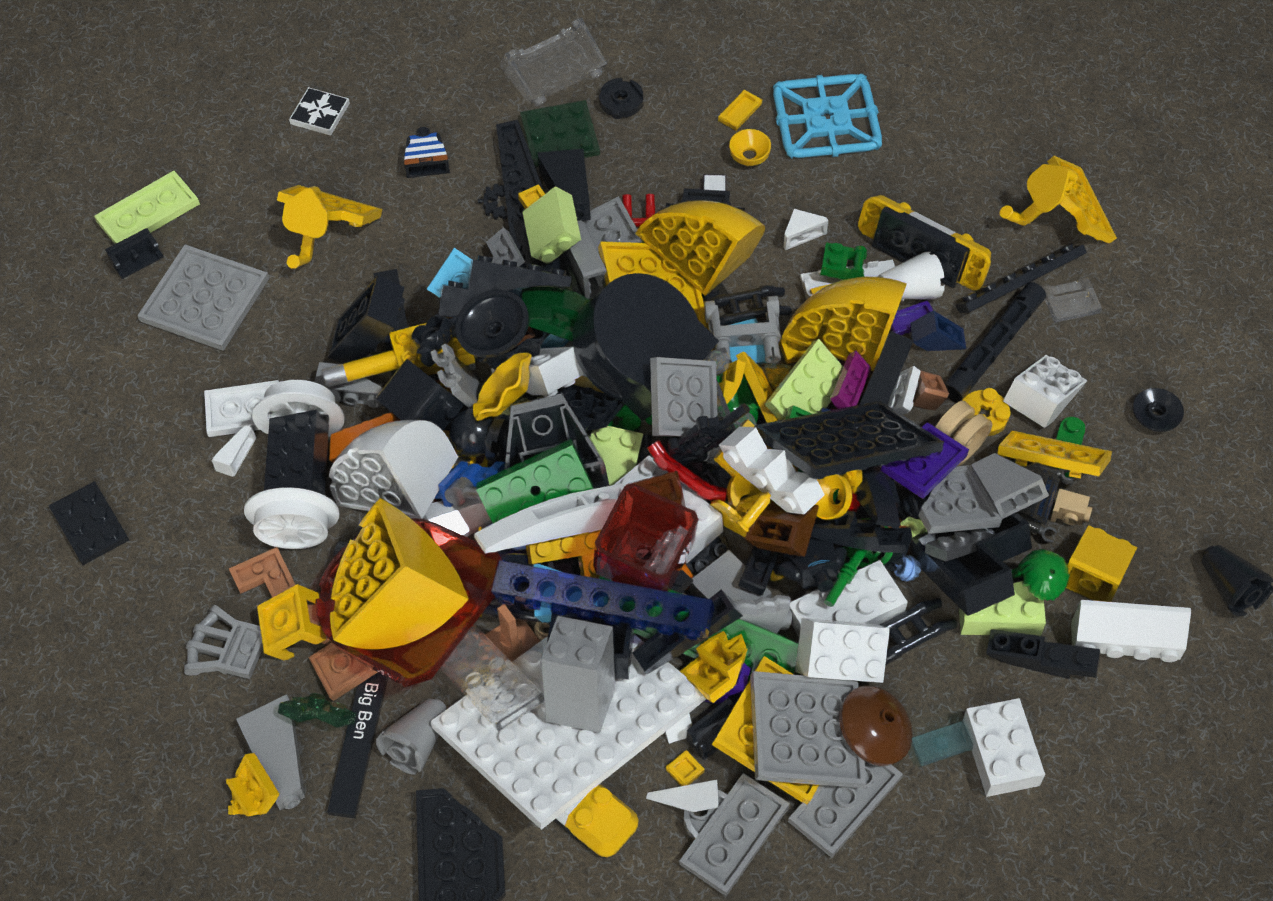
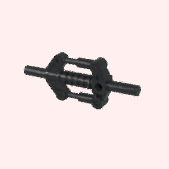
[667,403,750,463]

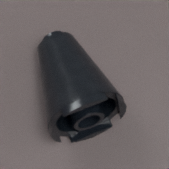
[1202,545,1273,617]

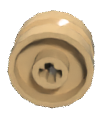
[935,401,993,466]

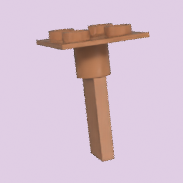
[475,604,540,672]

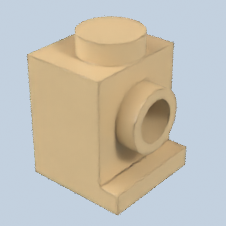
[1050,489,1092,526]

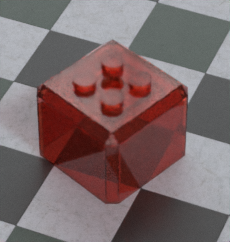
[593,484,699,602]

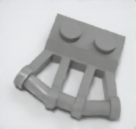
[184,605,263,679]

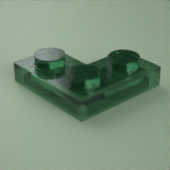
[278,693,357,728]

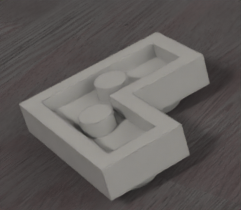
[486,227,525,267]

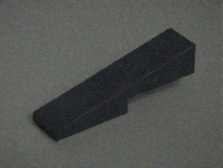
[632,589,743,674]

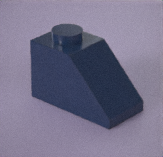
[911,310,966,351]

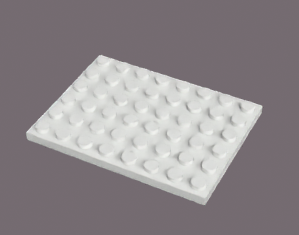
[431,634,706,830]

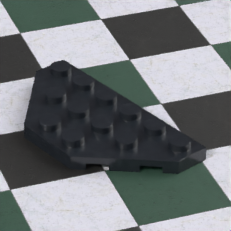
[416,788,506,901]

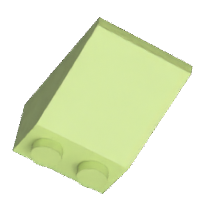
[590,426,643,486]

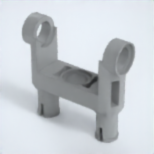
[704,296,781,367]

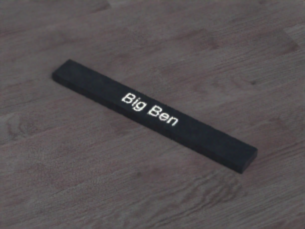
[327,647,395,819]

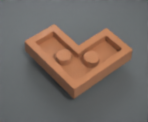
[229,547,296,598]

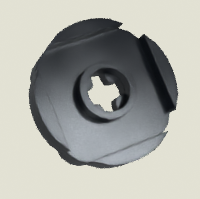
[599,78,643,119]

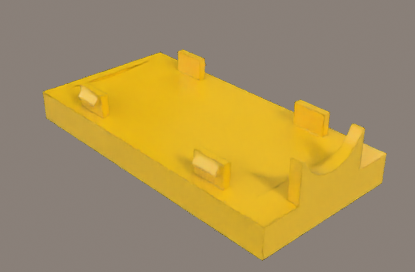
[998,431,1112,479]

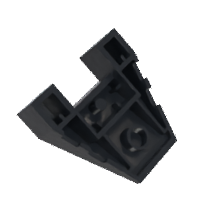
[504,394,610,491]

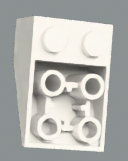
[1003,355,1087,428]

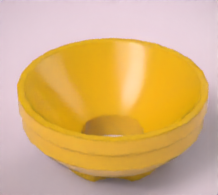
[729,129,771,166]
[815,474,852,520]

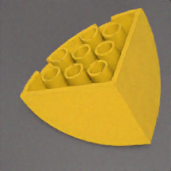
[635,200,765,296]
[781,277,907,371]
[330,498,469,649]

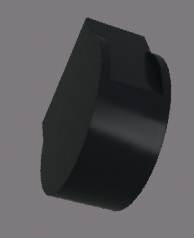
[573,273,719,421]

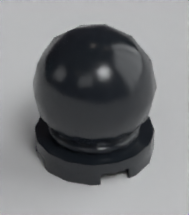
[449,408,510,464]

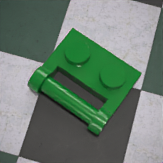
[820,242,867,280]

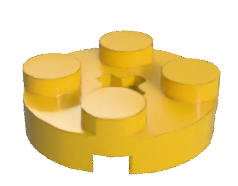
[962,388,1010,436]

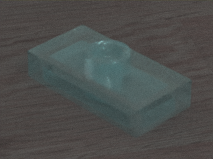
[912,721,973,767]

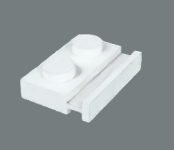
[887,366,921,415]

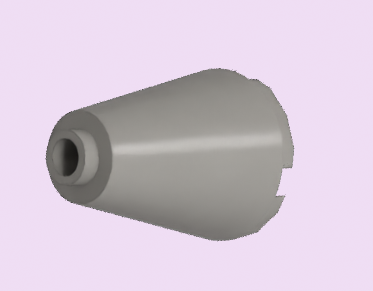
[376,698,447,774]

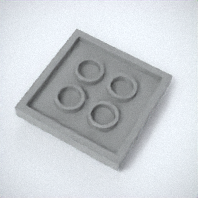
[650,357,718,437]

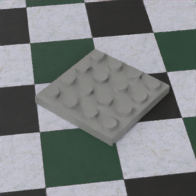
[137,245,269,351]
[750,671,866,788]

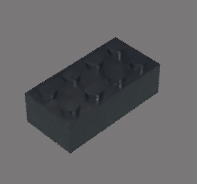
[328,275,405,364]

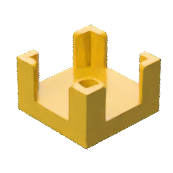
[257,584,326,660]

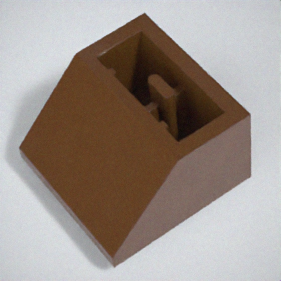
[745,499,819,557]

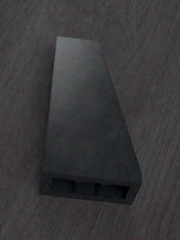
[538,149,591,221]

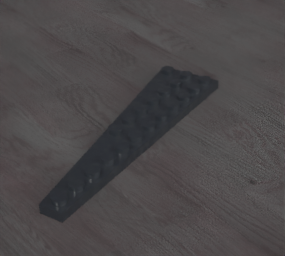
[496,119,581,295]

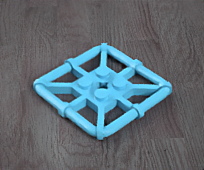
[773,73,882,158]

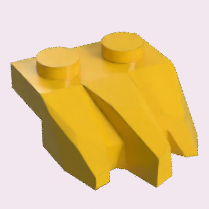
[680,631,748,703]

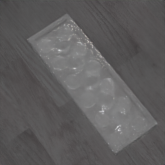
[422,617,544,732]

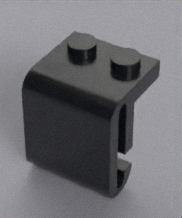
[376,359,464,431]

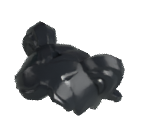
[412,314,458,367]

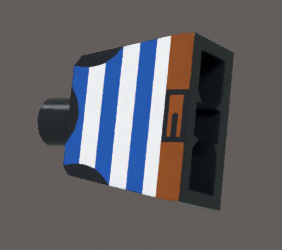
[404,127,450,178]

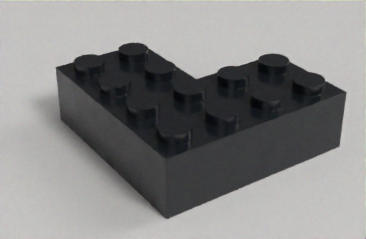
[911,512,1032,616]

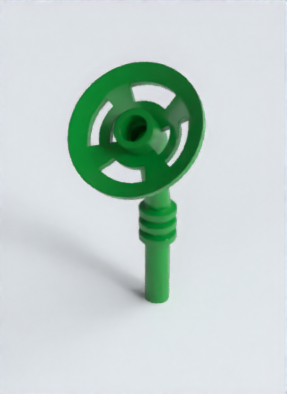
[824,517,893,607]

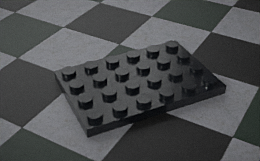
[754,401,944,480]

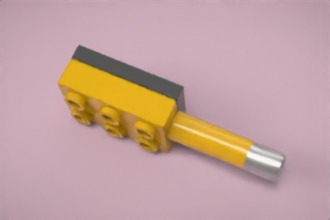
[321,317,476,387]

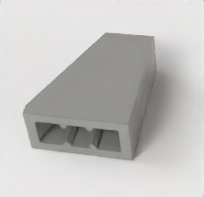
[971,453,1049,519]

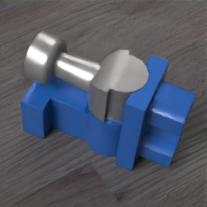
[435,461,505,507]

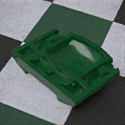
[520,286,590,341]

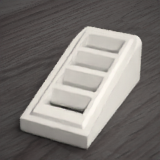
[212,423,256,477]

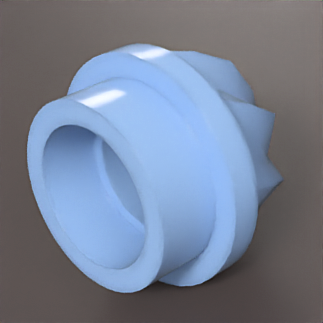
[894,555,921,581]

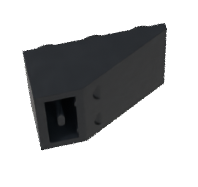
[543,384,625,431]

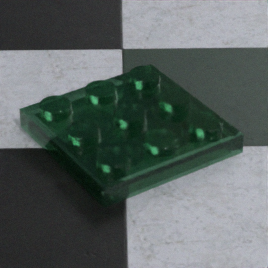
[520,100,600,167]

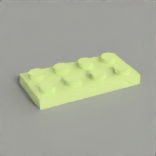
[94,171,200,244]
[765,339,843,421]

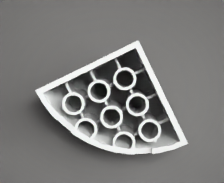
[329,420,458,519]

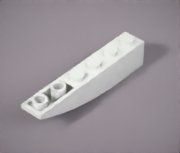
[474,483,634,553]

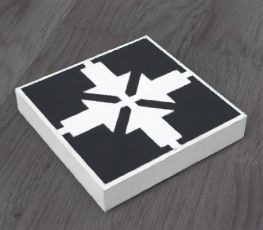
[289,87,350,135]

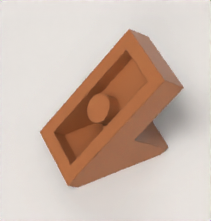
[913,370,949,410]

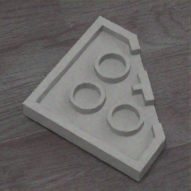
[919,465,1002,534]

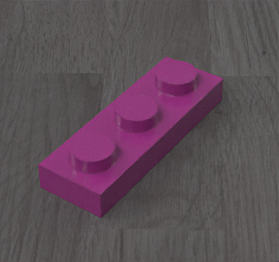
[830,351,871,409]

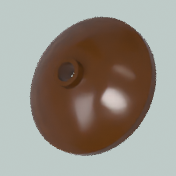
[839,686,913,766]

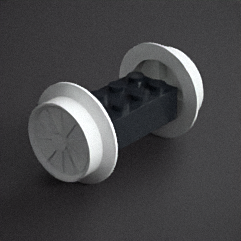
[244,380,345,549]

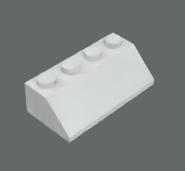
[1071,600,1191,662]

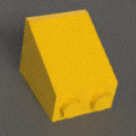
[1066,525,1137,602]

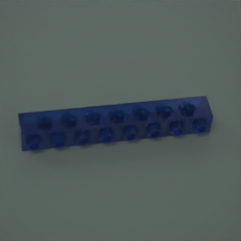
[491,560,714,640]

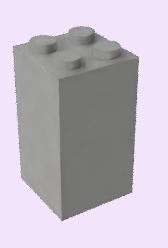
[541,616,615,733]

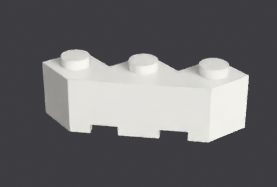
[719,426,825,514]

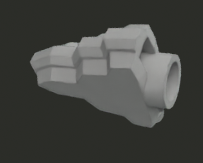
[733,595,792,633]

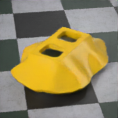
[473,353,532,421]

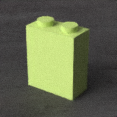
[523,186,581,264]

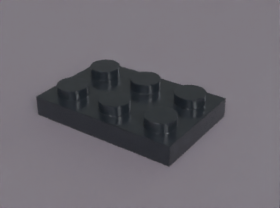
[48,481,129,565]

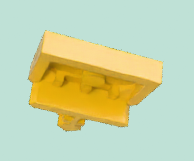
[226,753,280,816]

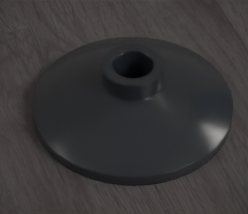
[1133,388,1184,432]

